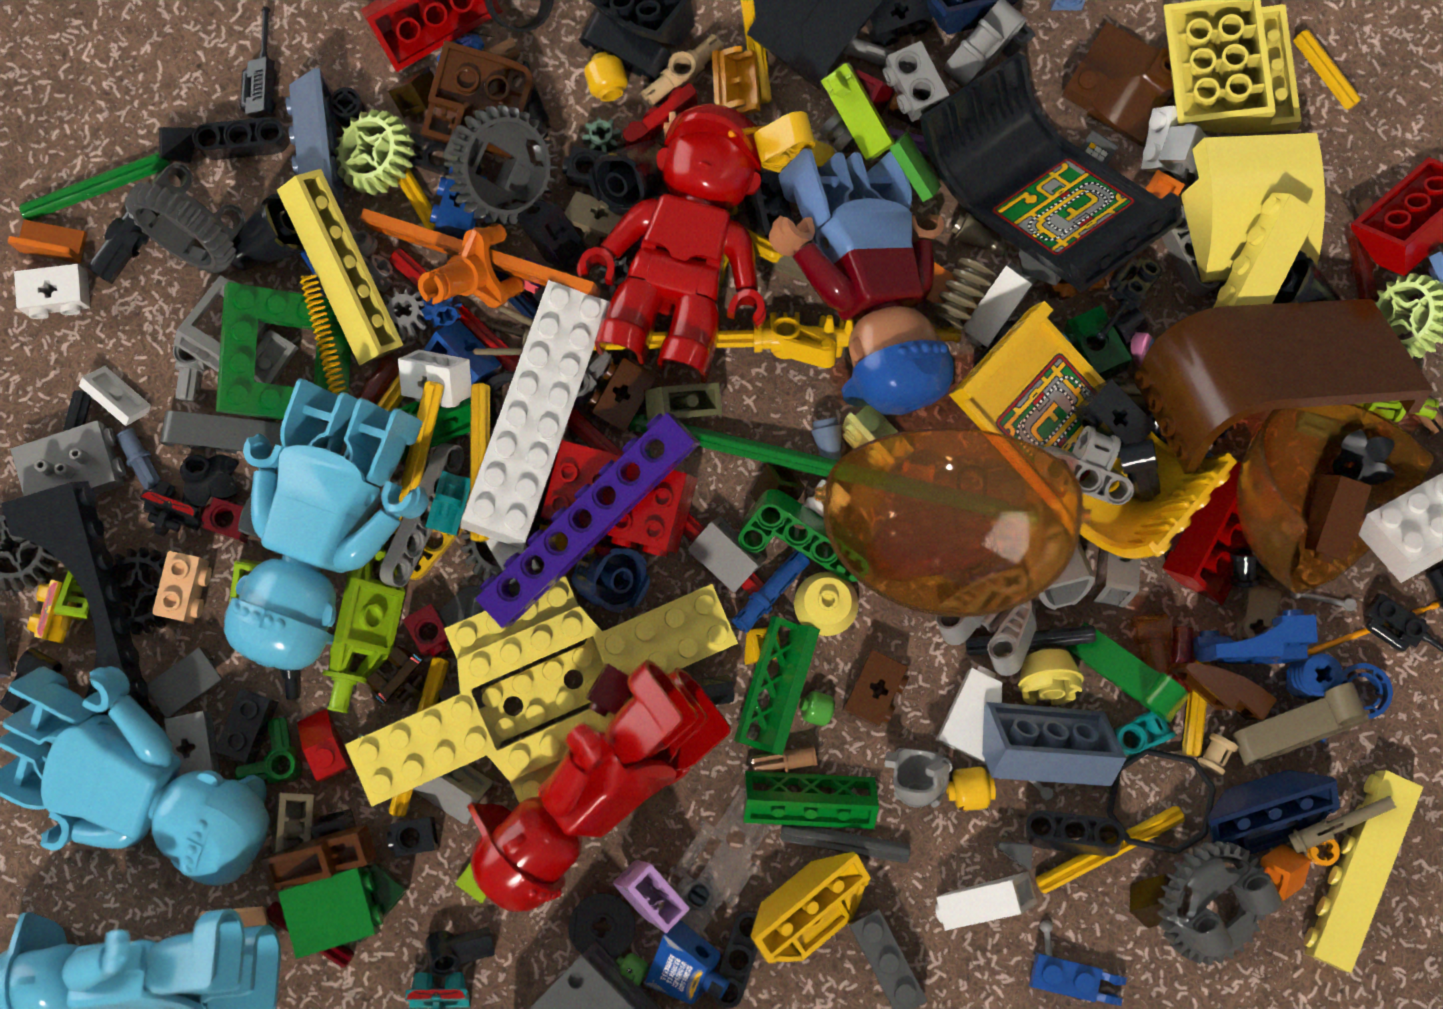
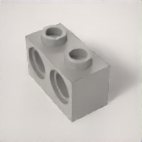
[883,41,949,122]

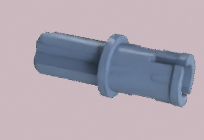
[115,428,161,490]

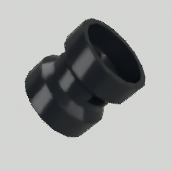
[329,87,366,127]

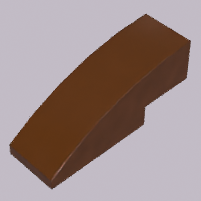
[1169,663,1277,720]
[260,824,377,891]

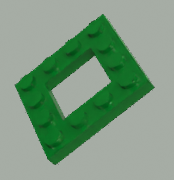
[216,282,351,420]

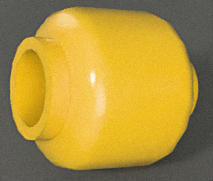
[584,52,628,102]
[946,766,996,812]

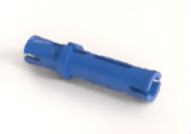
[732,549,810,634]

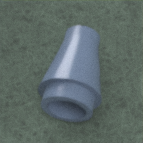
[811,417,842,461]

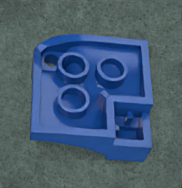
[1193,609,1318,664]

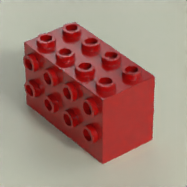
[541,440,698,557]

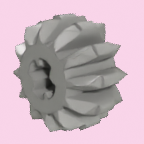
[383,286,431,341]

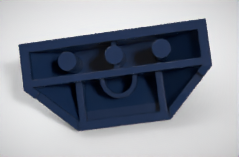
[926,0,1019,35]
[1208,770,1340,854]

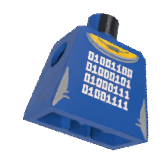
[644,920,730,1004]

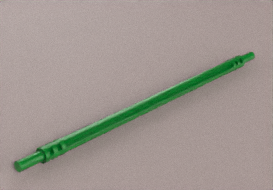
[628,413,1041,524]

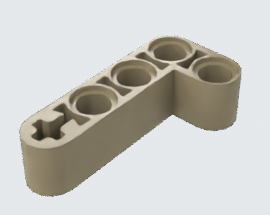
[1232,682,1369,767]

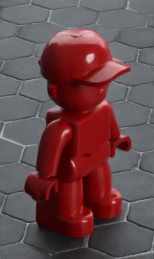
[577,103,766,383]
[467,660,731,912]

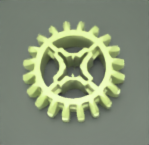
[334,109,416,195]
[1374,273,1443,359]

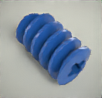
[1285,653,1343,699]

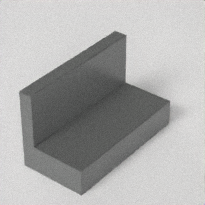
[147,647,223,718]

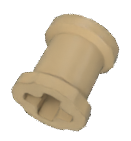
[1197,733,1238,776]

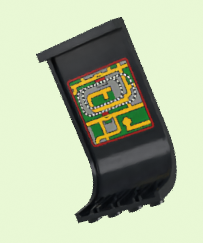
[919,52,1183,292]

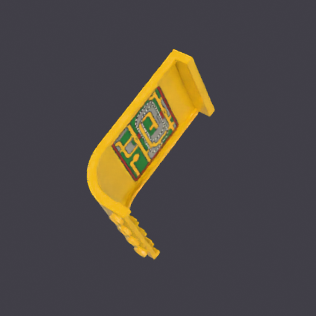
[949,301,1237,559]

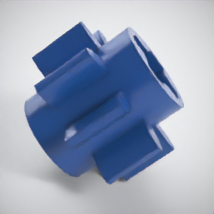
[421,295,462,328]

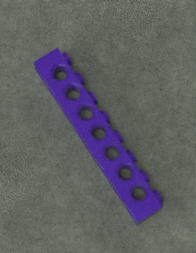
[475,413,701,628]

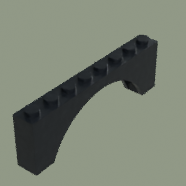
[1,481,157,723]

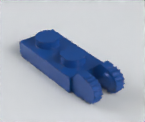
[1029,953,1127,1006]

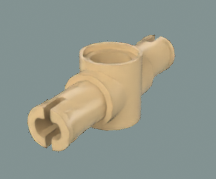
[641,34,724,107]

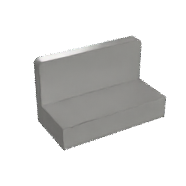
[688,516,767,592]
[413,764,494,824]

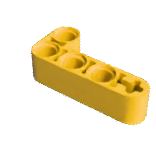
[754,111,835,173]

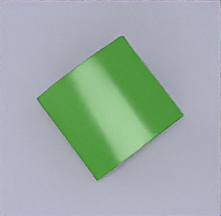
[889,131,942,202]

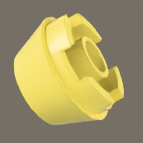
[794,572,859,636]
[1018,649,1084,706]

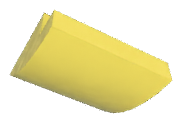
[1163,0,1301,133]
[1181,133,1325,283]

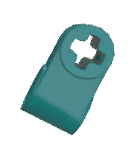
[1113,710,1177,756]

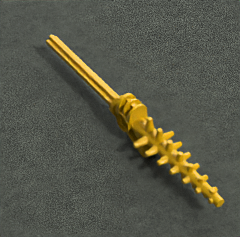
[593,312,961,368]

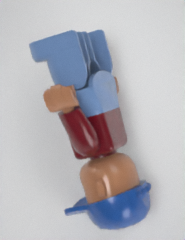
[769,148,954,415]

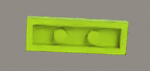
[821,63,895,161]

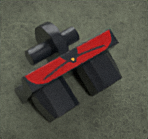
[140,480,202,536]

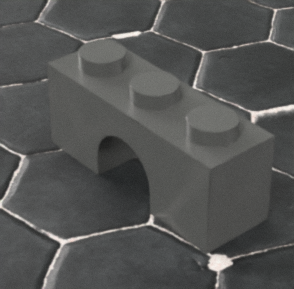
[847,908,928,1009]

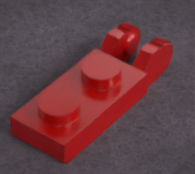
[622,83,698,147]

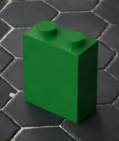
[278,866,384,959]

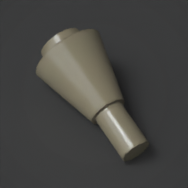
[950,212,1007,256]

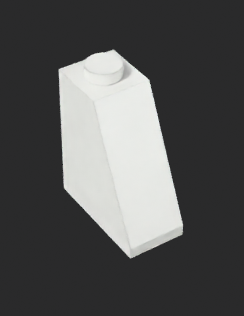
[964,262,1037,347]
[936,666,1002,765]
[935,871,1037,930]

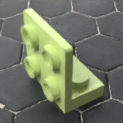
[842,406,914,472]

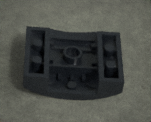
[747,0,891,90]

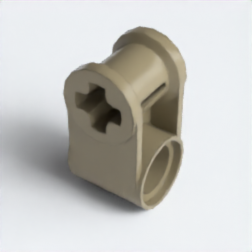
[1236,584,1281,641]

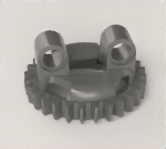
[443,105,558,225]
[124,163,246,273]
[1157,840,1282,965]

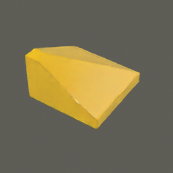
[744,627,781,665]

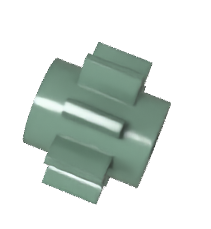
[582,116,621,152]

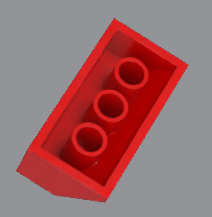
[360,0,503,72]
[1351,157,1443,276]
[1162,461,1279,606]

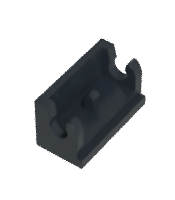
[517,201,587,271]

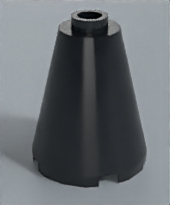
[588,140,662,214]
[231,193,305,271]
[1272,250,1341,304]

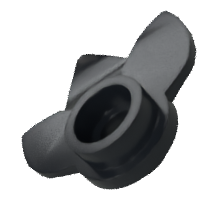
[1333,429,1396,485]
[180,455,238,507]

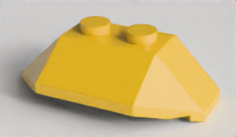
[751,851,871,963]

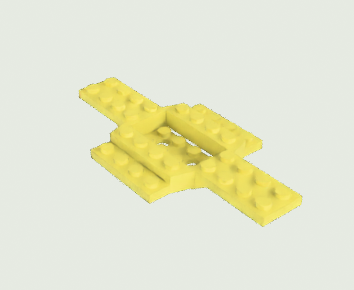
[345,576,738,807]

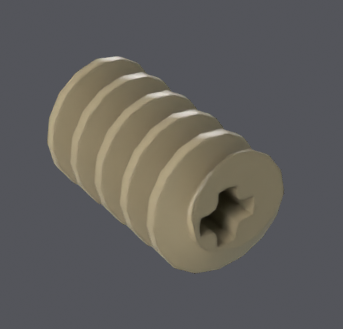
[932,258,996,331]

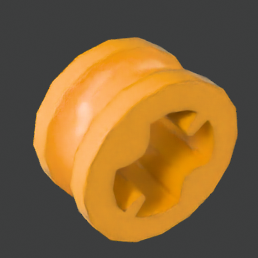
[1307,839,1340,866]

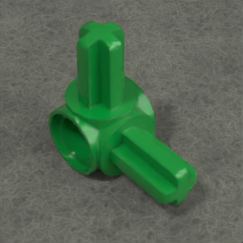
[235,718,303,784]

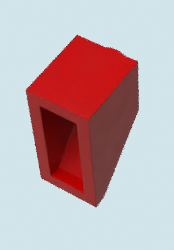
[297,708,354,782]

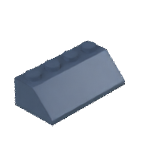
[285,68,345,209]
[982,702,1126,786]

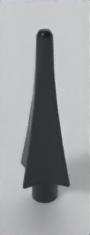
[522,61,551,139]

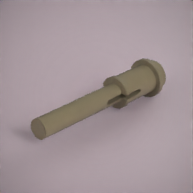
[1288,796,1396,854]

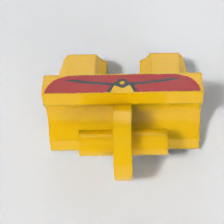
[27,580,83,644]

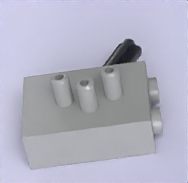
[10,390,126,496]

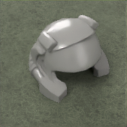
[885,748,952,808]

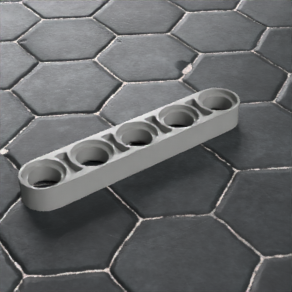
[380,443,464,587]

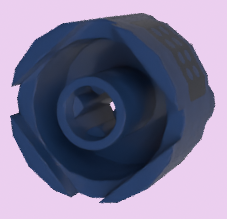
[572,541,650,613]

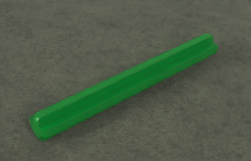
[19,152,170,221]

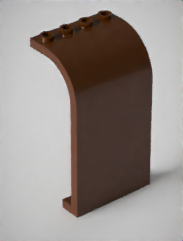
[1134,299,1433,474]

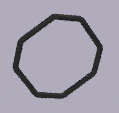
[1107,749,1216,854]

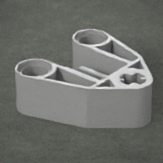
[935,570,1037,676]

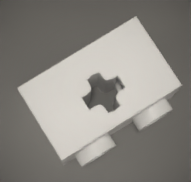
[14,264,90,319]
[398,349,471,408]

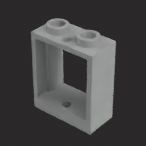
[174,275,270,372]

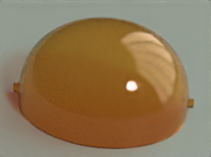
[1236,404,1434,594]
[815,428,1091,617]

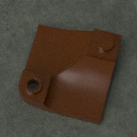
[1062,22,1174,145]
[421,40,534,159]

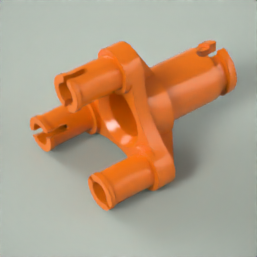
[418,223,524,308]

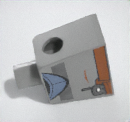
[1093,549,1141,607]

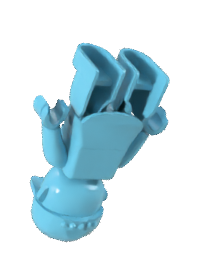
[224,378,429,670]
[0,666,270,886]
[0,909,281,1009]

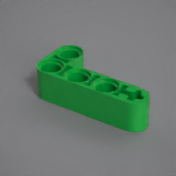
[738,489,868,582]
[1065,622,1189,723]

